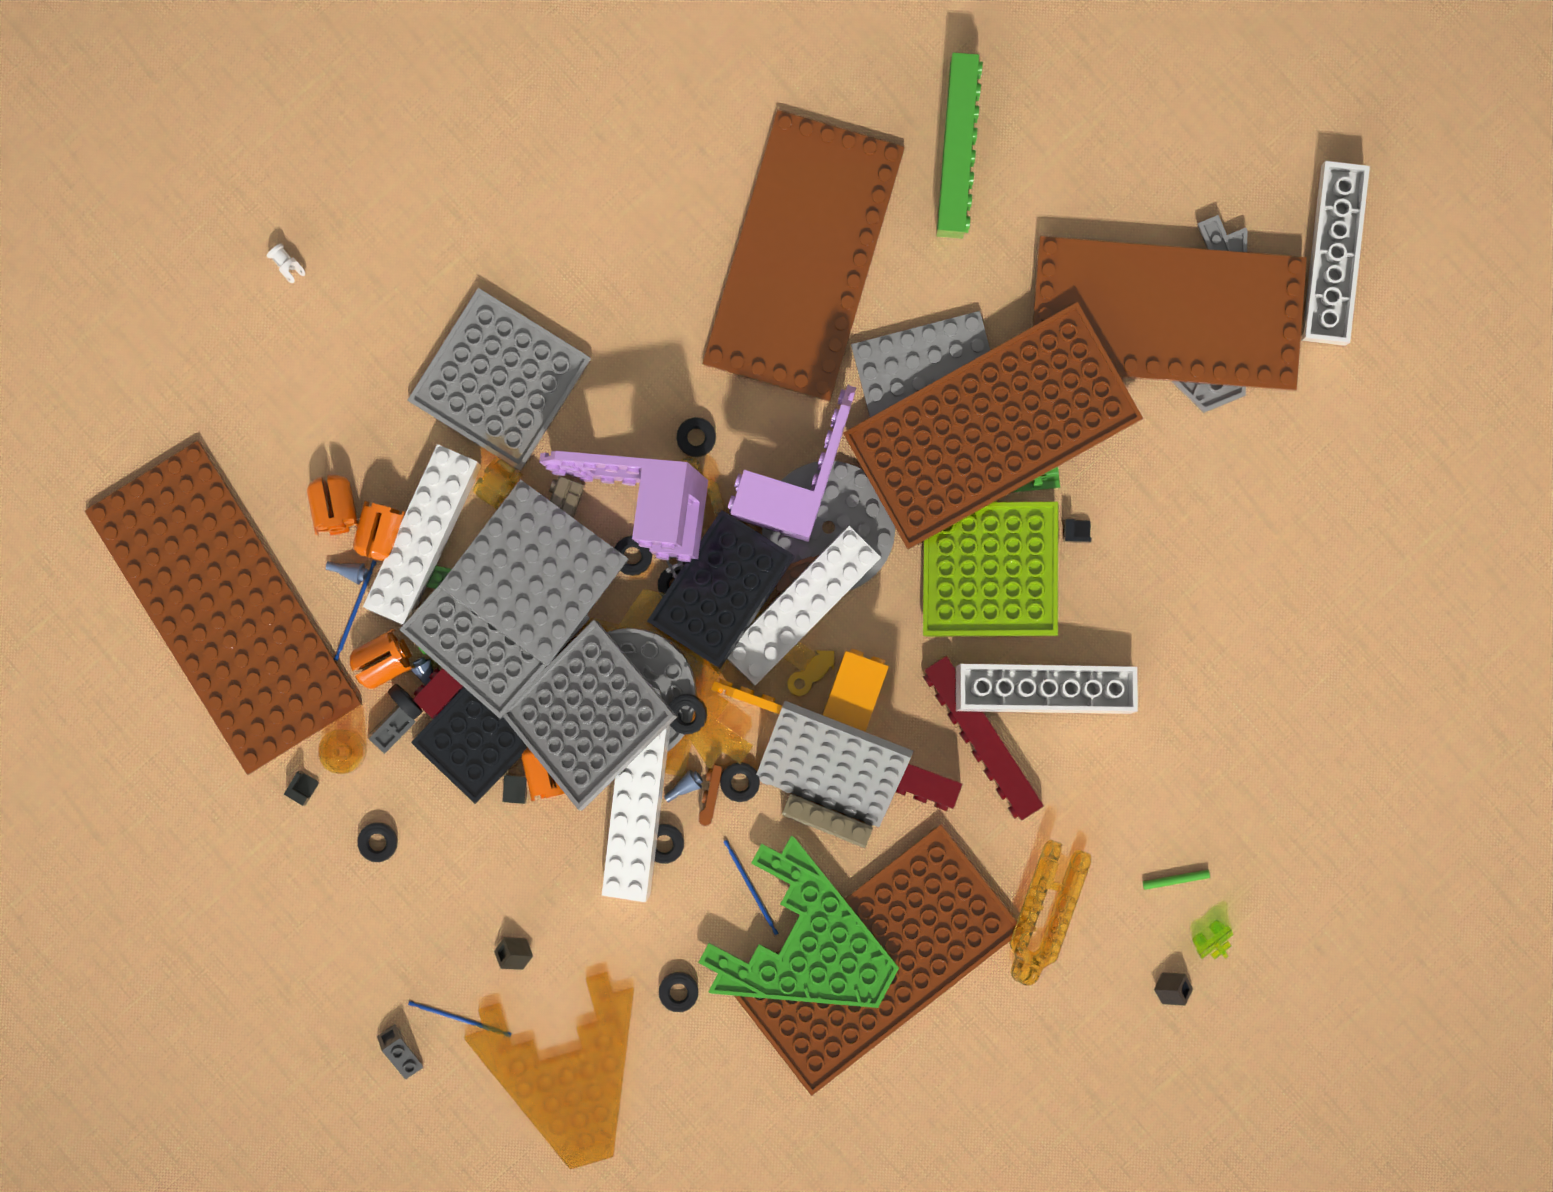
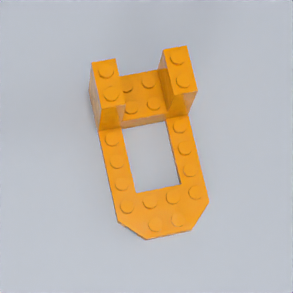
[711,648,889,732]

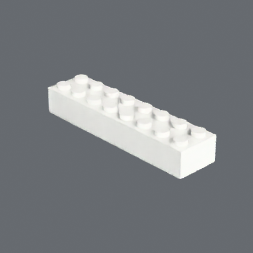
[1301,161,1370,346]
[363,444,481,625]
[727,526,881,685]
[956,664,1138,714]
[602,725,670,902]

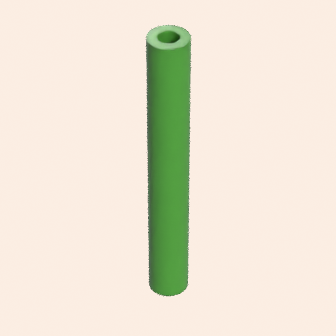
[1142,869,1210,890]

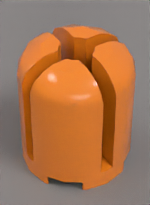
[307,475,358,536]
[353,501,406,561]
[350,629,414,689]
[522,748,565,801]

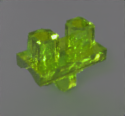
[1192,920,1234,960]

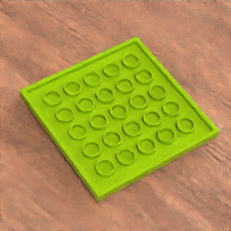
[923,502,1059,637]

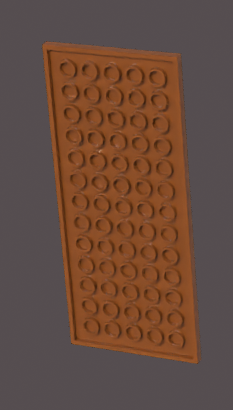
[84,440,362,775]

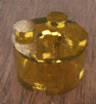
[472,457,524,510]
[319,729,367,774]

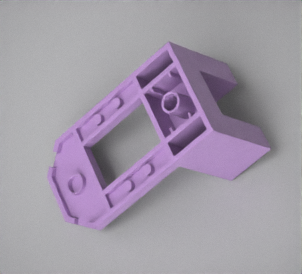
[728,385,856,542]
[539,451,708,562]

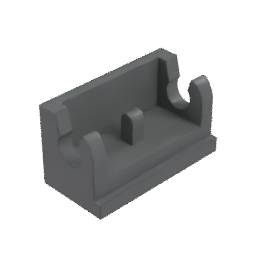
[368,705,416,754]

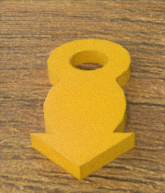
[787,650,834,696]

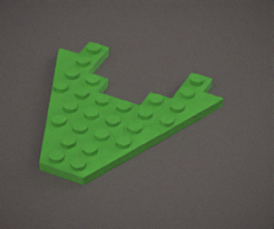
[698,835,899,1008]

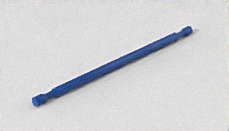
[334,560,376,661]
[723,840,779,935]
[408,1001,512,1037]

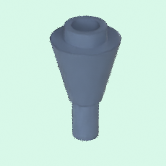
[326,561,368,585]
[411,657,433,686]
[664,770,703,802]

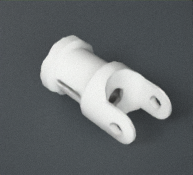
[267,243,305,283]

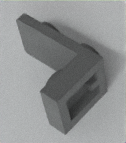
[377,1024,423,1079]

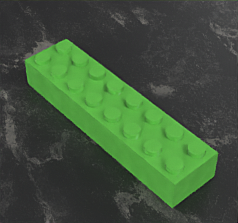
[936,53,983,239]

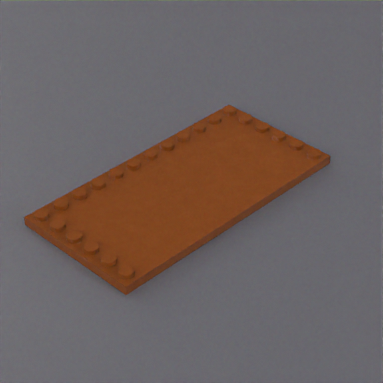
[702,110,905,402]
[1032,236,1307,391]
[843,302,1143,550]
[734,824,1023,1096]

